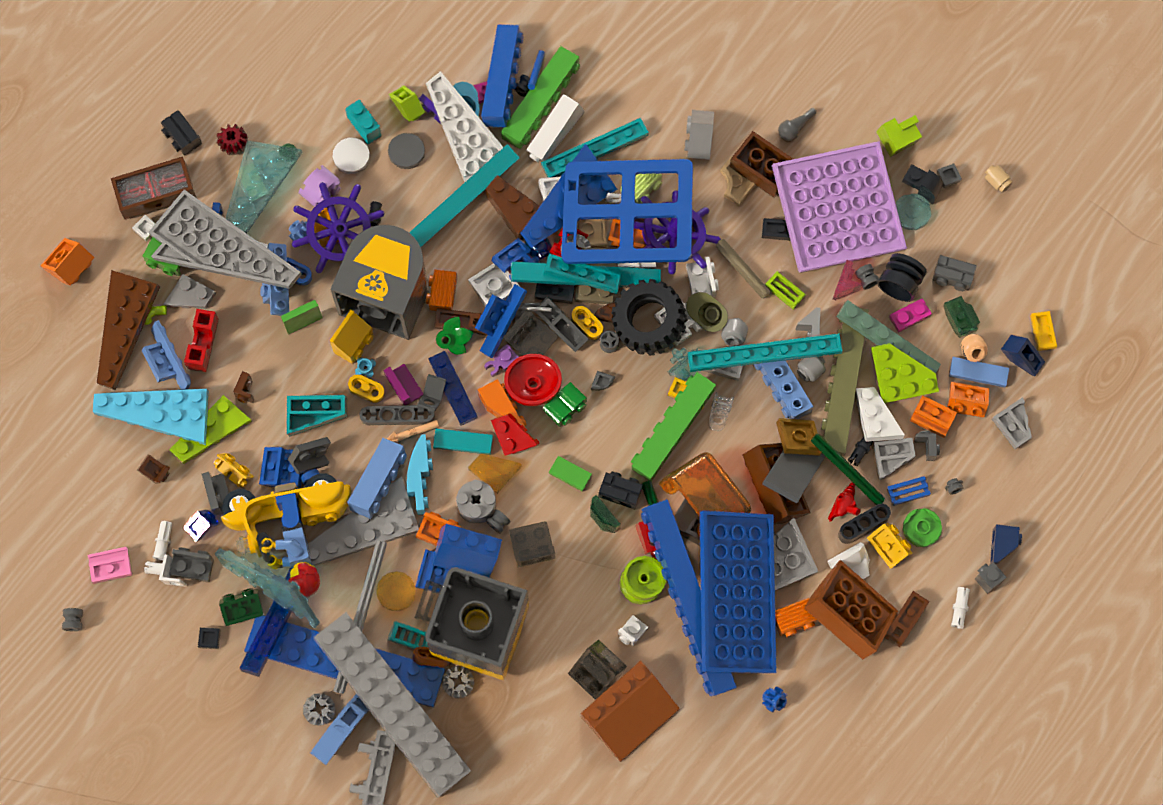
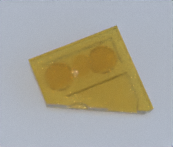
[468,454,522,494]

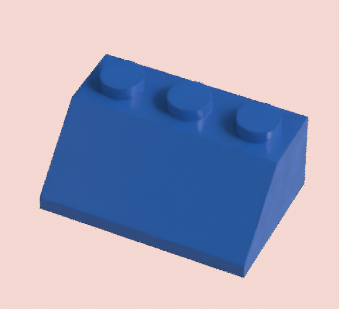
[432,524,502,578]

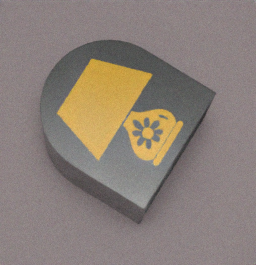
[330,225,428,340]

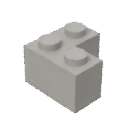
[684,110,714,160]

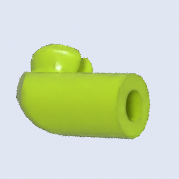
[144,306,167,325]

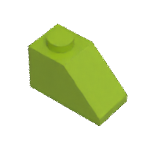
[388,85,425,122]

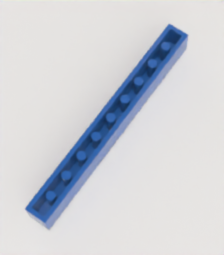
[641,499,737,696]

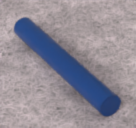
[528,50,545,90]

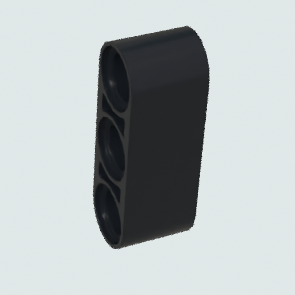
[838,504,891,544]

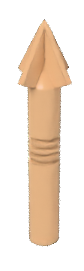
[387,420,439,443]

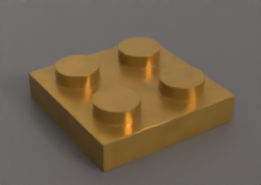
[776,418,822,456]

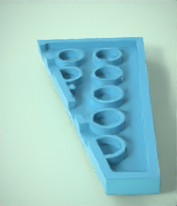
[93,389,209,445]

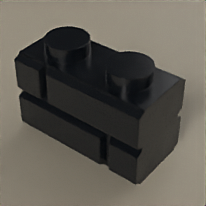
[161,110,202,156]
[598,471,643,510]

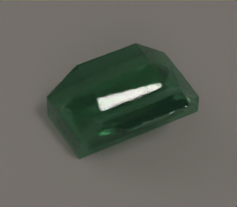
[943,296,980,338]
[590,495,621,533]

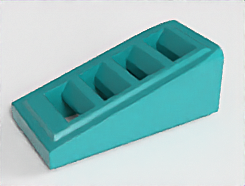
[387,621,428,649]

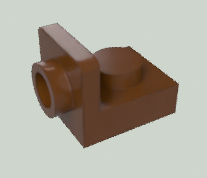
[233,371,254,404]

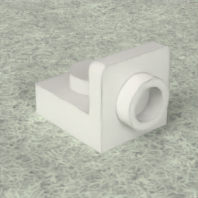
[618,615,648,646]

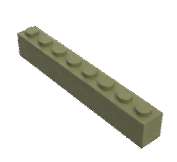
[821,308,869,457]

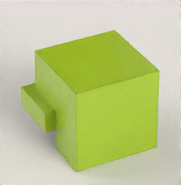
[876,115,922,157]

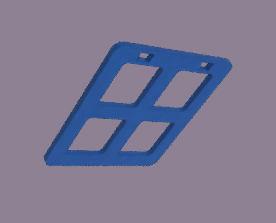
[561,159,693,264]

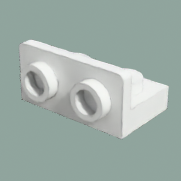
[686,257,719,298]

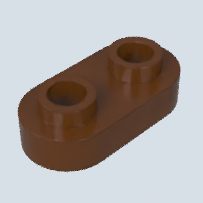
[412,647,451,668]

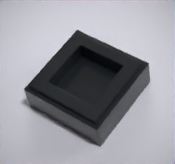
[198,628,221,649]

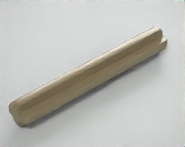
[716,239,770,299]

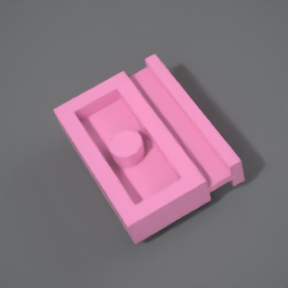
[88,547,132,584]

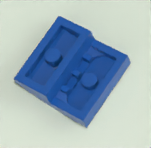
[259,447,303,489]

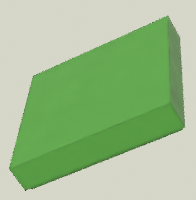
[281,300,322,335]

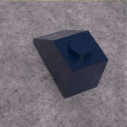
[1001,335,1045,376]
[990,524,1022,565]

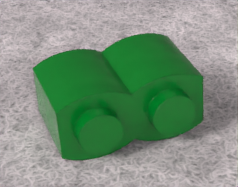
[543,382,587,427]

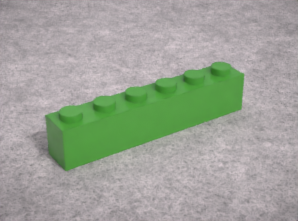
[501,46,580,150]
[631,372,716,481]

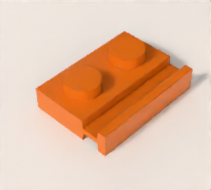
[910,395,957,438]

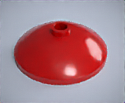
[504,354,562,406]

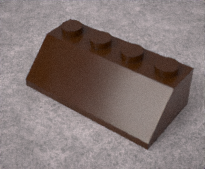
[742,443,811,525]

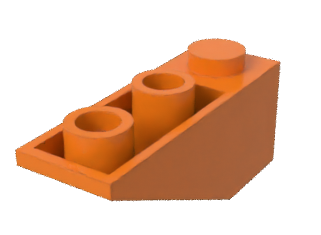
[477,379,527,427]

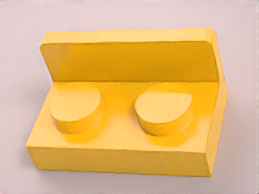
[867,523,913,569]

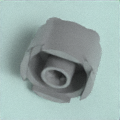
[456,480,496,523]

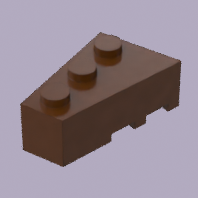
[486,175,540,240]

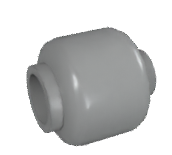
[721,318,748,347]
[797,356,826,382]

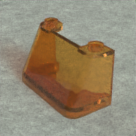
[658,452,751,537]

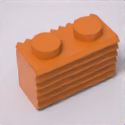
[426,269,457,311]
[775,598,818,638]

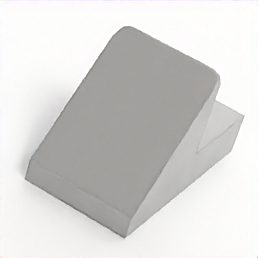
[795,307,820,337]

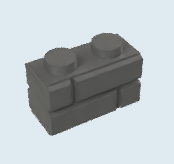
[932,255,977,291]

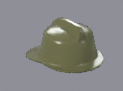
[686,292,728,332]

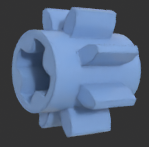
[289,220,307,241]

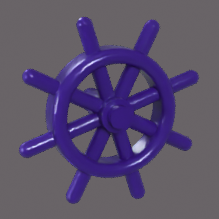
[292,182,385,273]
[634,190,721,275]

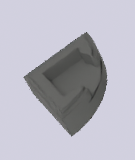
[591,371,615,391]

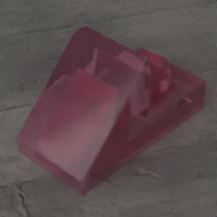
[833,260,862,300]

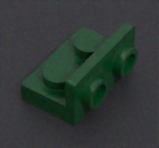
[219,588,264,626]

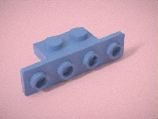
[260,243,290,316]
[142,320,191,390]

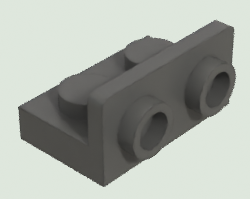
[288,437,331,474]
[202,472,229,515]
[169,547,214,582]

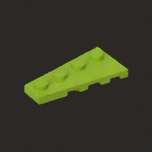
[169,395,252,464]

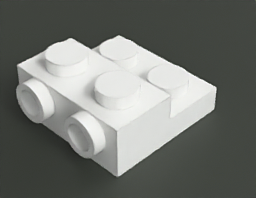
[468,263,519,307]

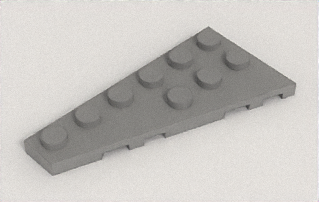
[774,518,818,590]

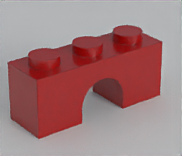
[184,309,219,372]

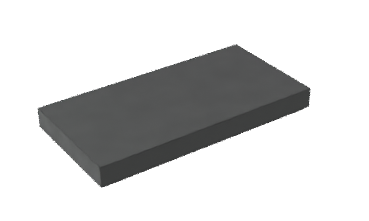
[763,450,825,503]

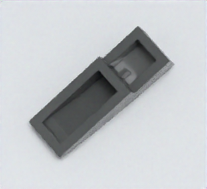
[535,296,589,352]

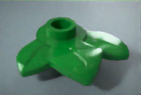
[436,317,473,355]

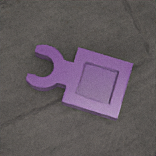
[484,344,518,377]

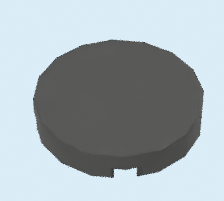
[388,133,425,169]

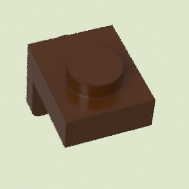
[136,454,170,484]

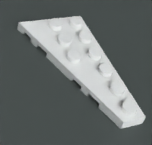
[426,71,503,182]

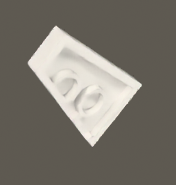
[855,387,904,442]

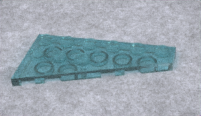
[226,141,302,234]
[214,548,320,628]

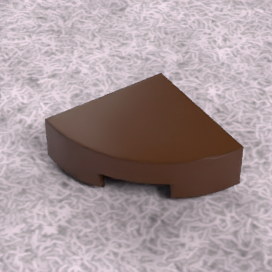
[594,303,616,323]

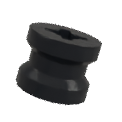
[514,74,530,97]

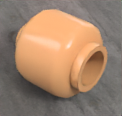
[961,334,988,362]

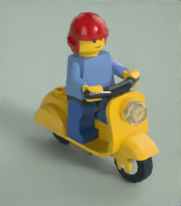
[221,473,351,598]

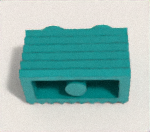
[345,100,382,144]

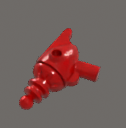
[828,482,861,522]

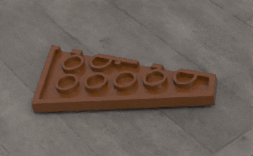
[97,270,160,390]

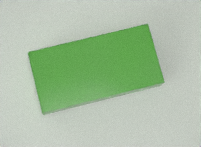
[549,456,592,492]

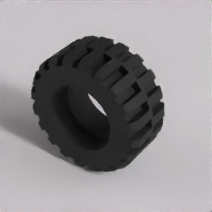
[612,279,687,356]

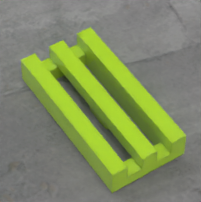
[765,271,806,310]

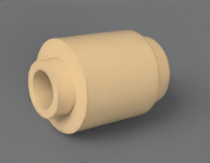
[985,165,1013,192]

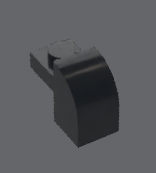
[902,164,943,204]

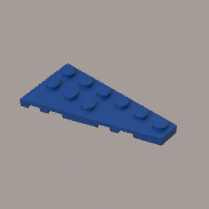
[521,144,617,248]

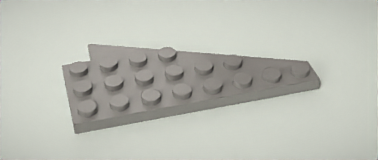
[148,190,302,289]

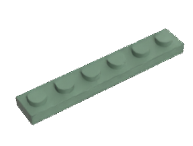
[836,300,941,373]

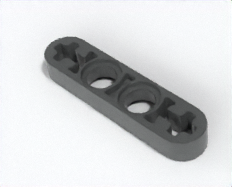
[359,405,435,426]

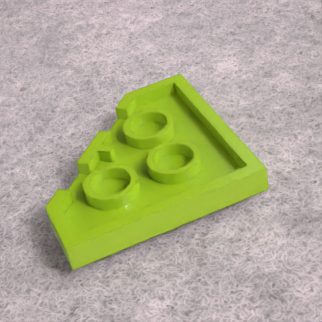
[871,343,939,403]

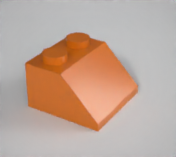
[41,238,95,286]

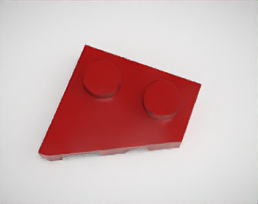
[491,413,540,456]

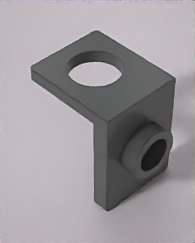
[417,374,446,411]

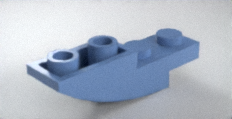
[310,694,369,765]

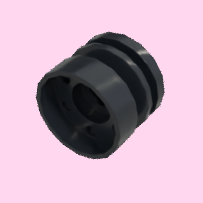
[877,253,927,302]

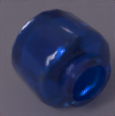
[524,237,552,259]

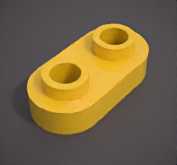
[572,306,603,340]
[348,375,385,403]

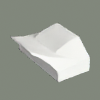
[828,542,870,579]

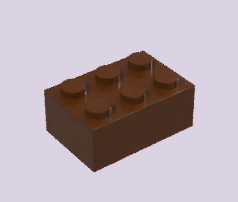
[729,131,793,198]

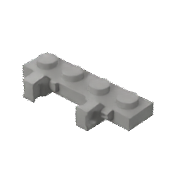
[349,730,395,805]

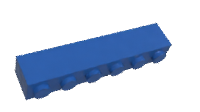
[481,24,524,127]

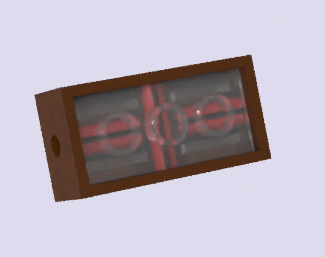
[111,156,196,219]

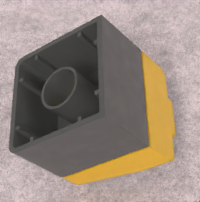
[425,567,529,680]

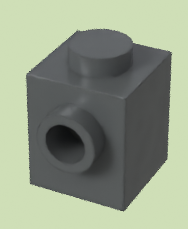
[975,562,1006,594]

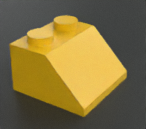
[330,310,374,364]

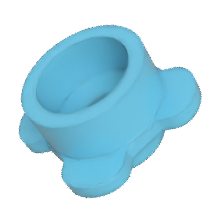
[355,358,376,378]

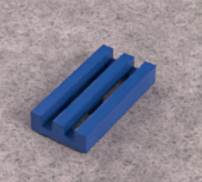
[887,476,931,506]

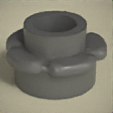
[945,478,964,495]

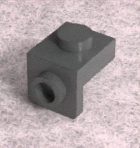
[914,431,940,461]

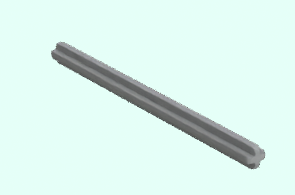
[334,541,387,694]

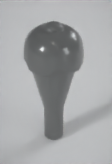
[778,108,816,141]

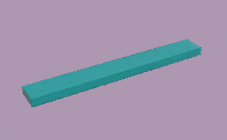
[409,144,520,248]
[511,262,661,288]
[687,333,843,372]

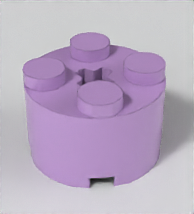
[299,165,341,207]

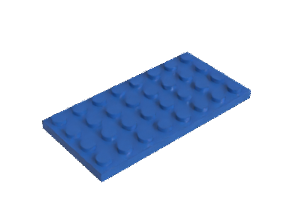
[700,511,776,674]

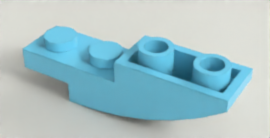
[407,434,433,515]

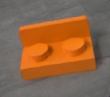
[947,382,989,417]

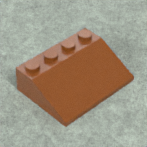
[804,560,898,660]
[581,661,680,762]

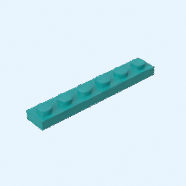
[541,117,649,178]

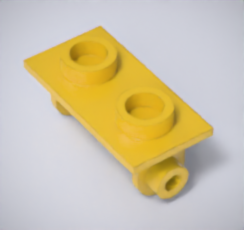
[214,453,254,488]

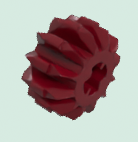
[217,123,248,156]

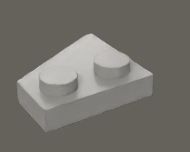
[164,274,216,309]
[992,397,1032,450]

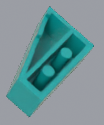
[287,395,347,437]

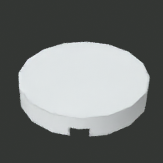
[333,138,370,174]

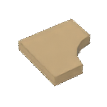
[720,156,756,206]

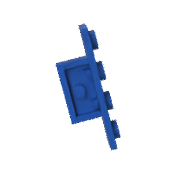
[475,284,527,358]

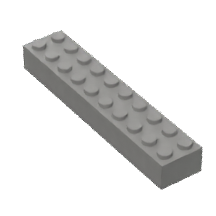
[314,612,471,798]

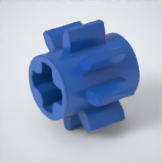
[762,686,787,712]

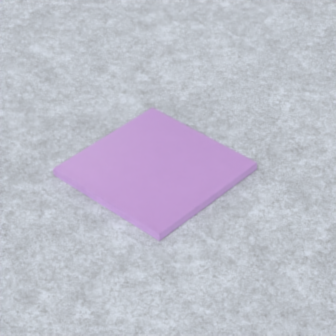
[772,141,907,273]

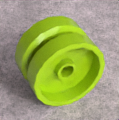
[619,556,666,605]

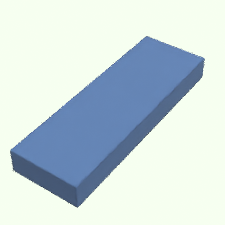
[949,357,1009,388]

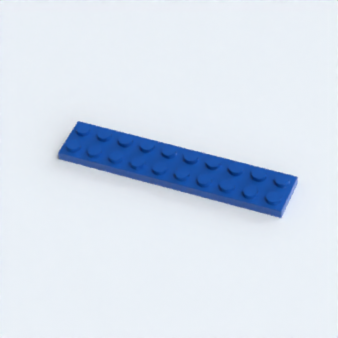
[244,616,445,708]

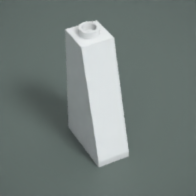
[527,94,584,162]

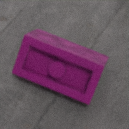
[383,364,423,406]

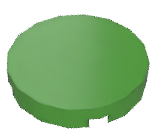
[903,508,942,547]

